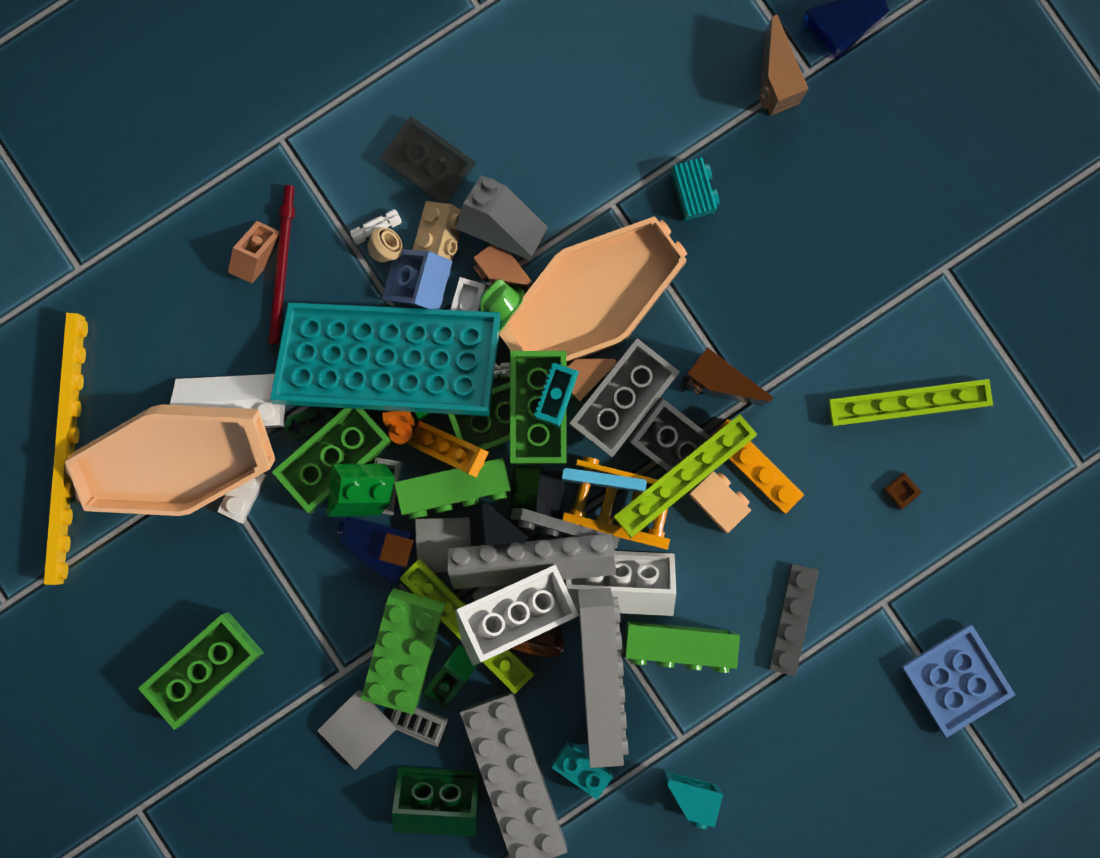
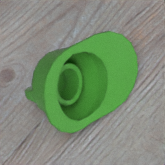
[479,279,525,333]

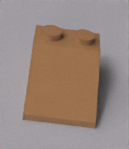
[759,15,809,116]

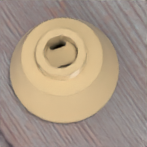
[367,227,402,262]

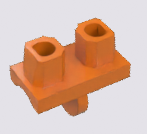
[382,411,416,445]

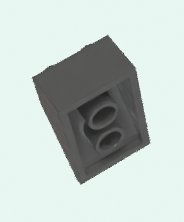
[456,175,548,260]
[626,397,711,472]

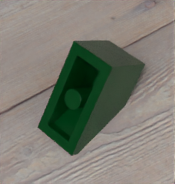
[423,645,479,709]

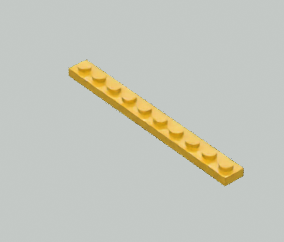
[44,313,88,585]

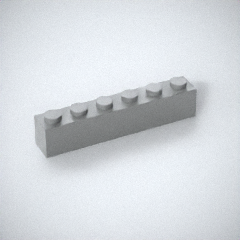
[448,534,617,590]

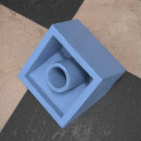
[382,249,452,310]

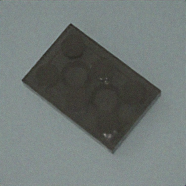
[379,116,476,204]

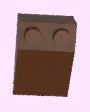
[683,347,774,406]

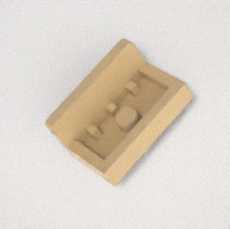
[413,201,461,262]

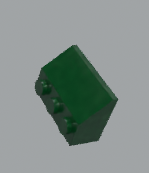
[392,767,480,837]

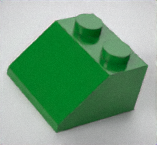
[326,464,395,517]

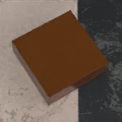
[882,472,922,510]
[379,533,414,567]

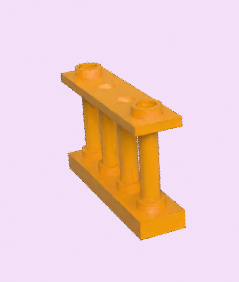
[562,456,670,550]

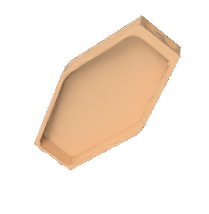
[499,216,687,362]
[65,404,275,516]

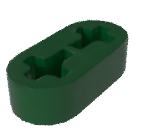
[284,407,335,440]

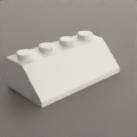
[170,374,286,428]
[565,551,676,616]
[455,565,579,666]

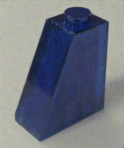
[803,0,890,60]
[337,516,412,585]

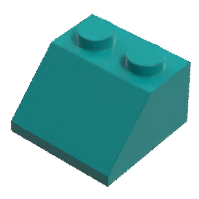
[663,770,723,829]

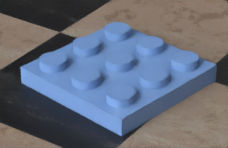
[901,624,1015,738]

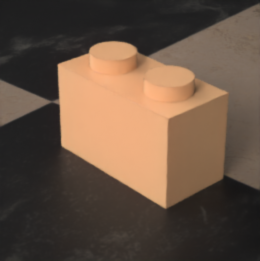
[688,471,751,533]

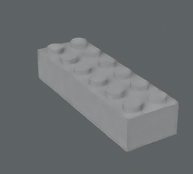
[578,588,628,768]
[460,691,567,858]

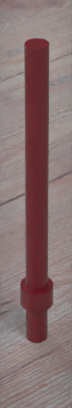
[268,185,295,345]

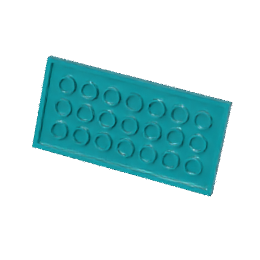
[270,303,501,416]

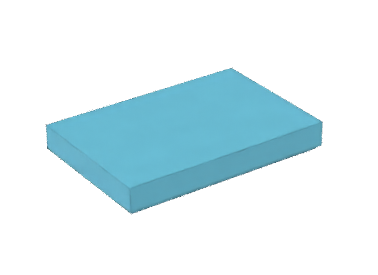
[561,468,647,493]

